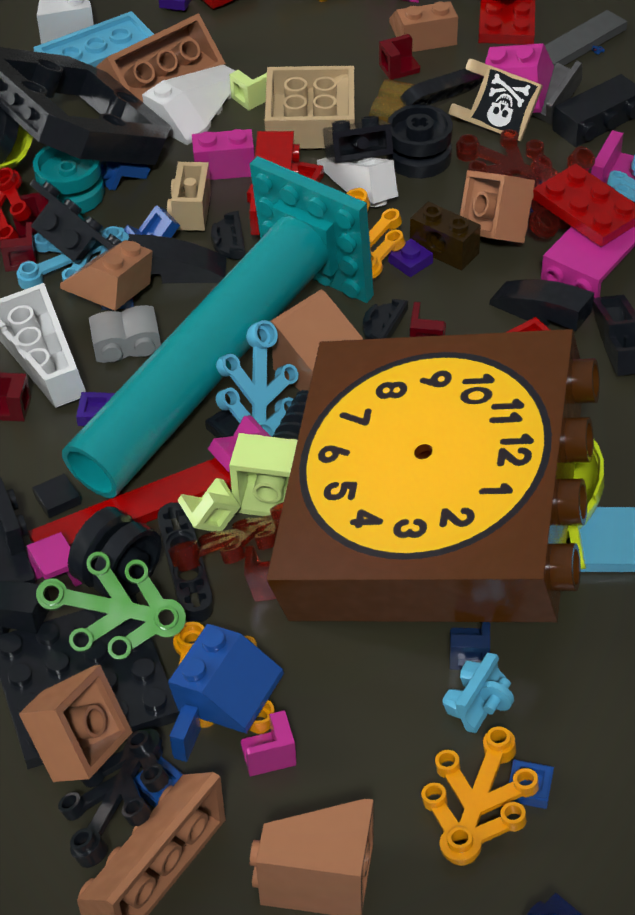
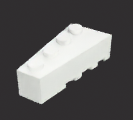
[37,0,94,44]
[0,283,86,408]

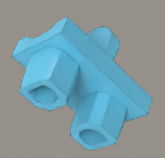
[443,652,515,733]

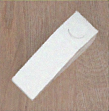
[317,157,398,207]

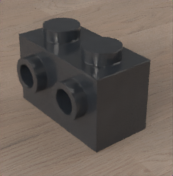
[323,116,394,163]

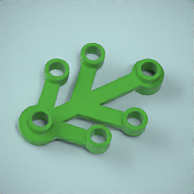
[36,552,186,660]

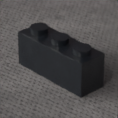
[552,74,635,147]

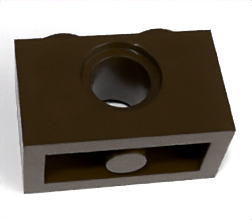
[410,201,481,271]

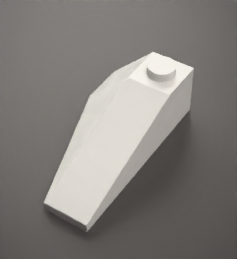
[142,65,235,145]

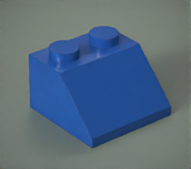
[168,624,284,734]

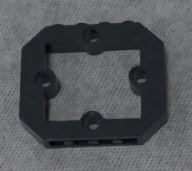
[0,47,171,165]

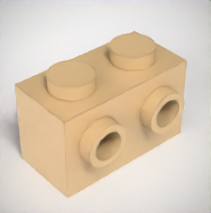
[167,162,211,231]

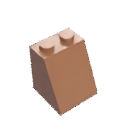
[270,289,363,391]
[250,799,374,915]

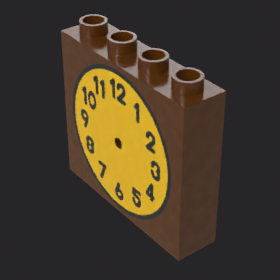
[267,329,600,622]

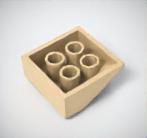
[265,66,355,150]

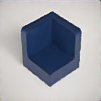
[450,622,490,670]

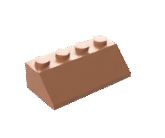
[96,13,226,102]
[77,772,226,915]

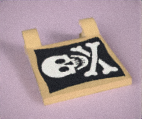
[449,59,543,141]

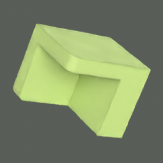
[229,70,267,110]
[178,478,240,533]

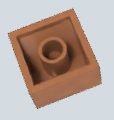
[389,1,458,52]
[460,170,535,243]
[60,240,153,311]
[19,665,133,782]

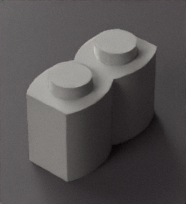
[89,305,161,363]

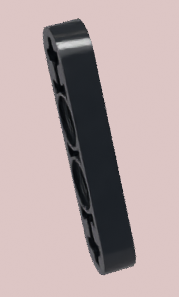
[400,68,483,106]
[158,502,213,623]

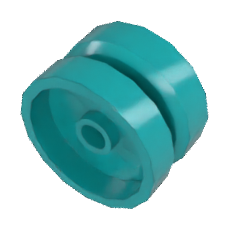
[33,146,105,214]

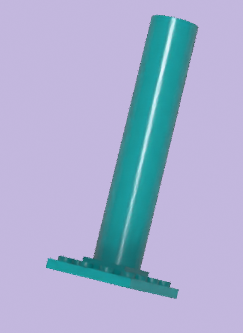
[62,156,374,498]

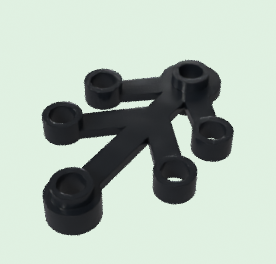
[58,729,169,868]

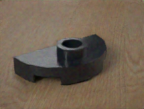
[211,210,245,259]
[363,299,408,339]

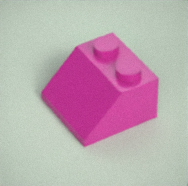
[483,43,554,113]
[192,129,255,180]

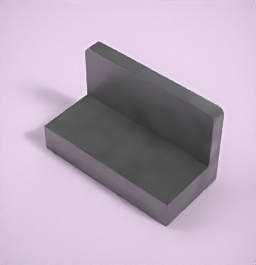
[532,61,582,125]

